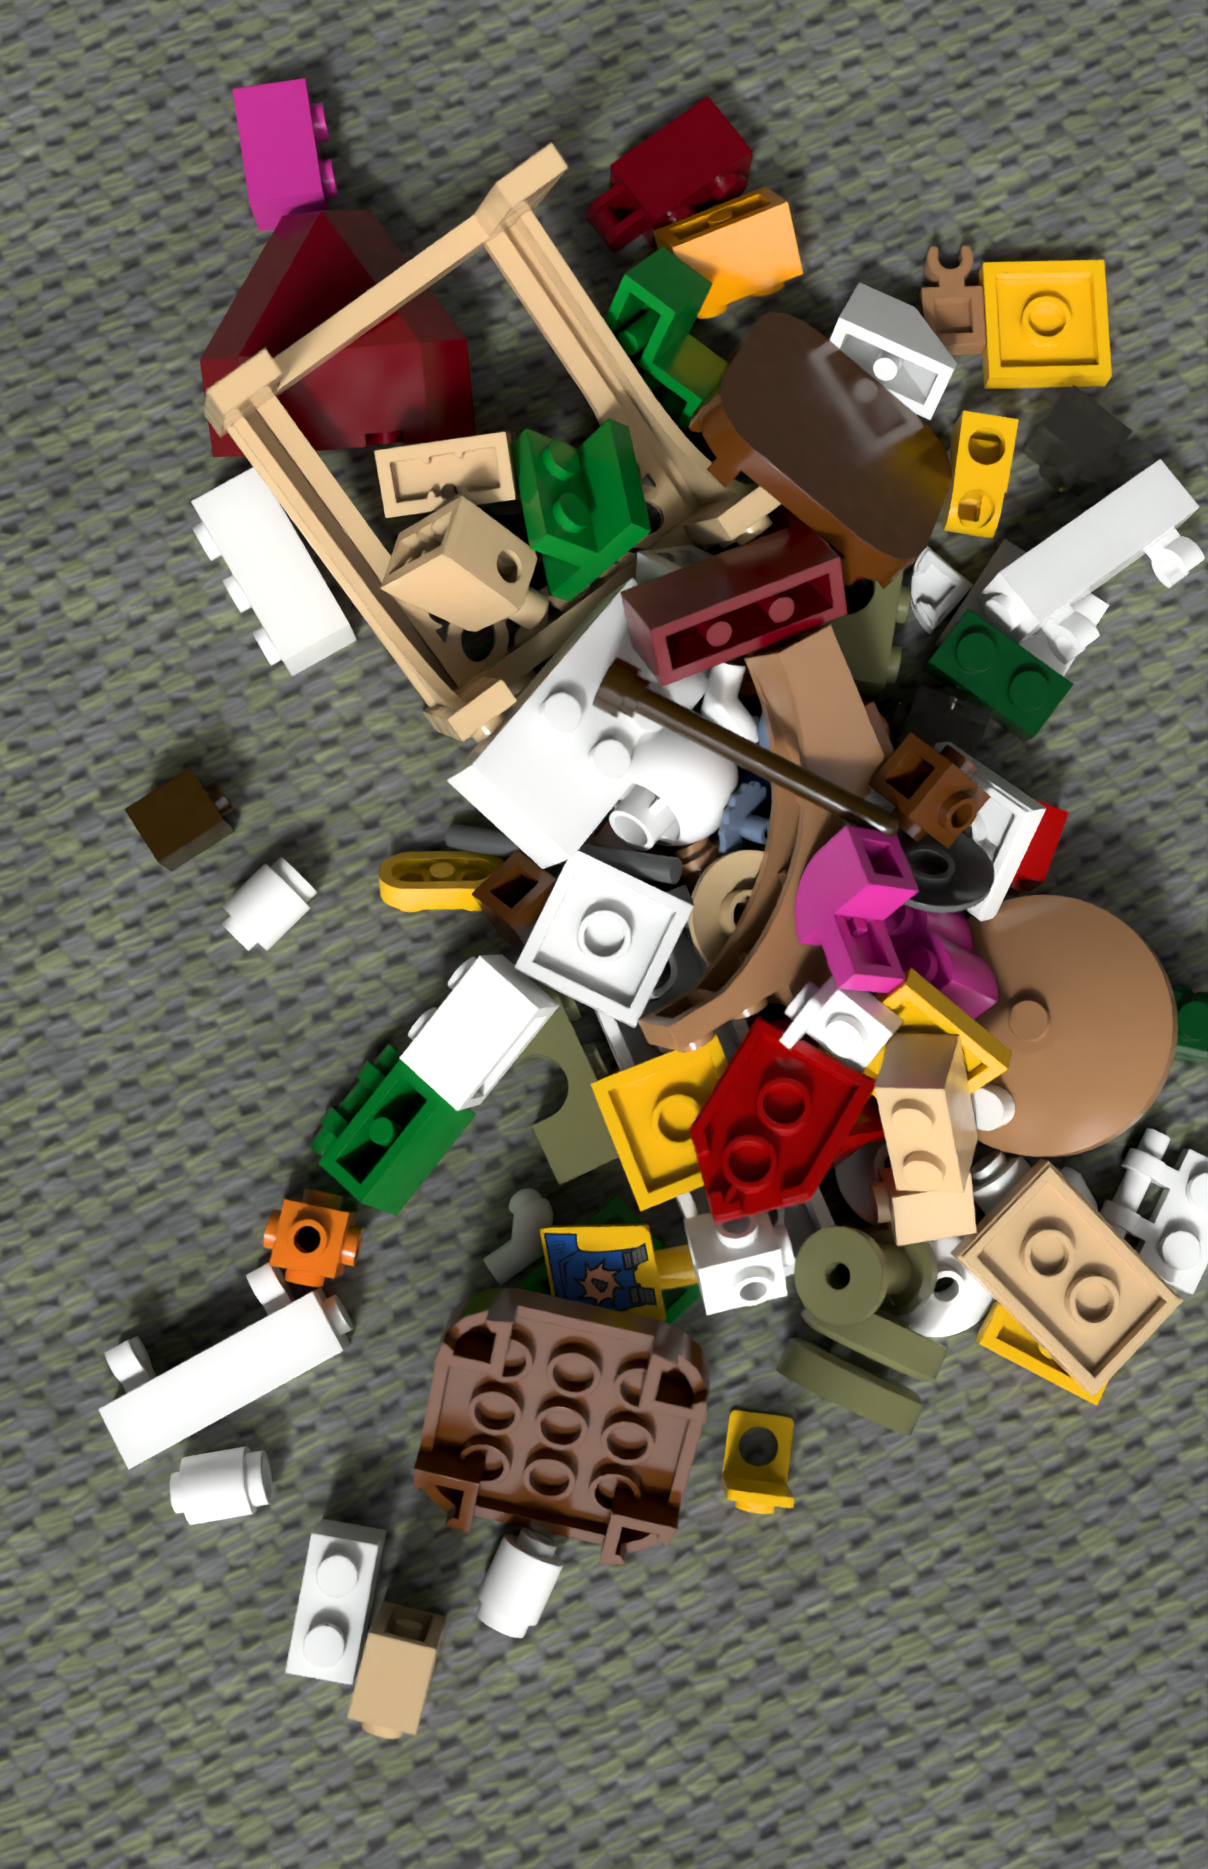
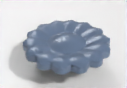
[718,781,770,856]

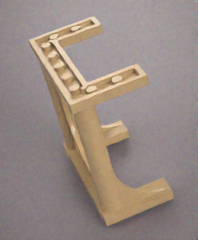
[204,143,781,743]

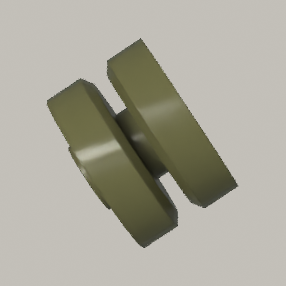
[776,1306,949,1436]

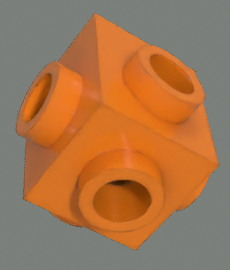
[263,1188,364,1287]

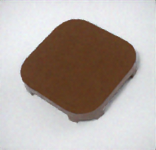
[689,313,952,590]
[413,1287,710,1566]

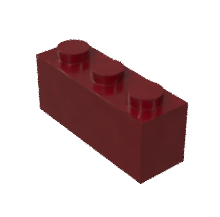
[620,522,847,687]

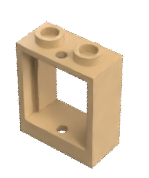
[374,431,521,518]

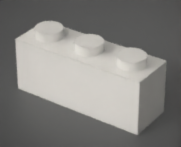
[191,467,357,676]

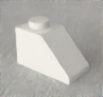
[830,282,957,420]

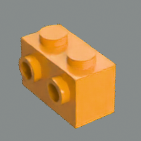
[653,186,803,319]

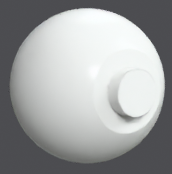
[609,727,739,851]

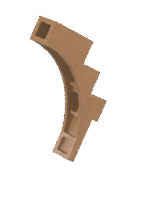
[638,625,887,1053]

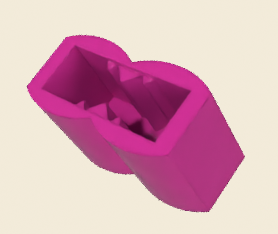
[883,904,998,1019]

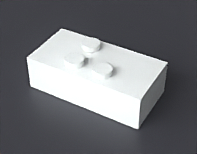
[447,578,712,869]

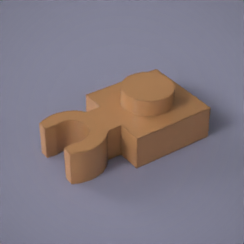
[917,246,986,355]

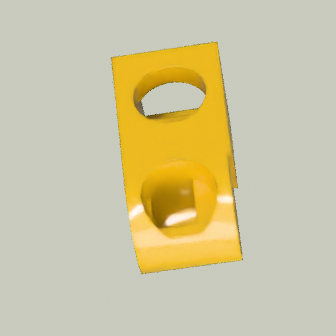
[941,410,1019,538]

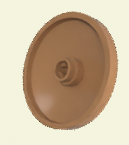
[967,894,1178,1157]

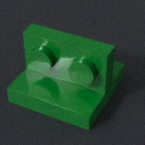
[511,418,651,602]

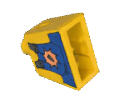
[539,1223,698,1322]

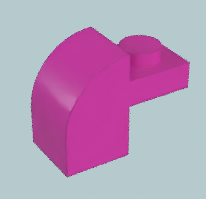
[795,825,919,993]

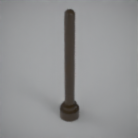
[592,657,899,836]

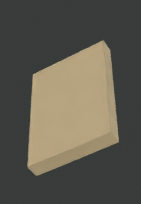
[950,1159,1183,1396]

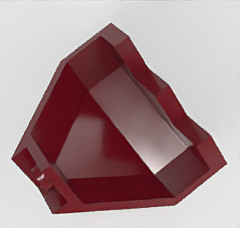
[200,209,476,457]

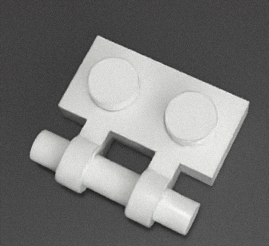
[1099,1128,1208,1294]

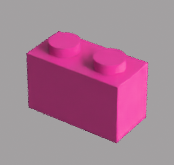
[232,78,338,232]

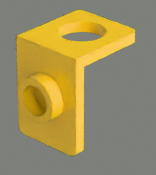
[721,1410,795,1514]

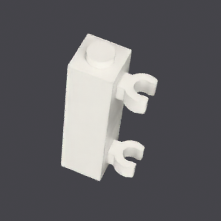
[976,459,1205,664]
[98,1263,353,1469]

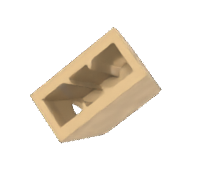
[380,496,548,632]

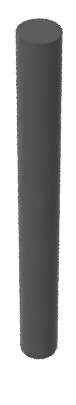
[445,824,682,884]

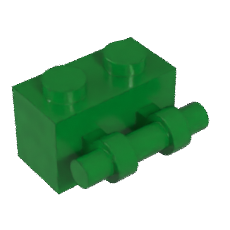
[308,1043,476,1216]

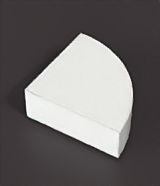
[909,546,973,635]

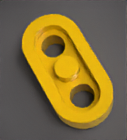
[378,851,504,912]

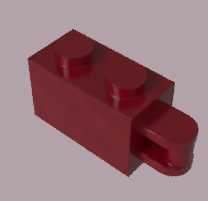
[585,96,753,252]

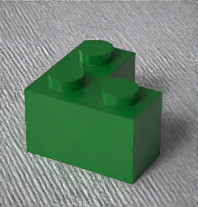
[604,247,727,438]

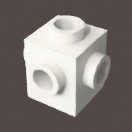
[684,1211,794,1315]

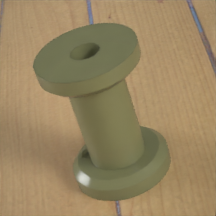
[794,1223,938,1325]

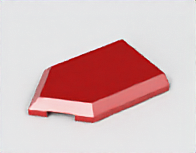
[689,1016,876,1225]

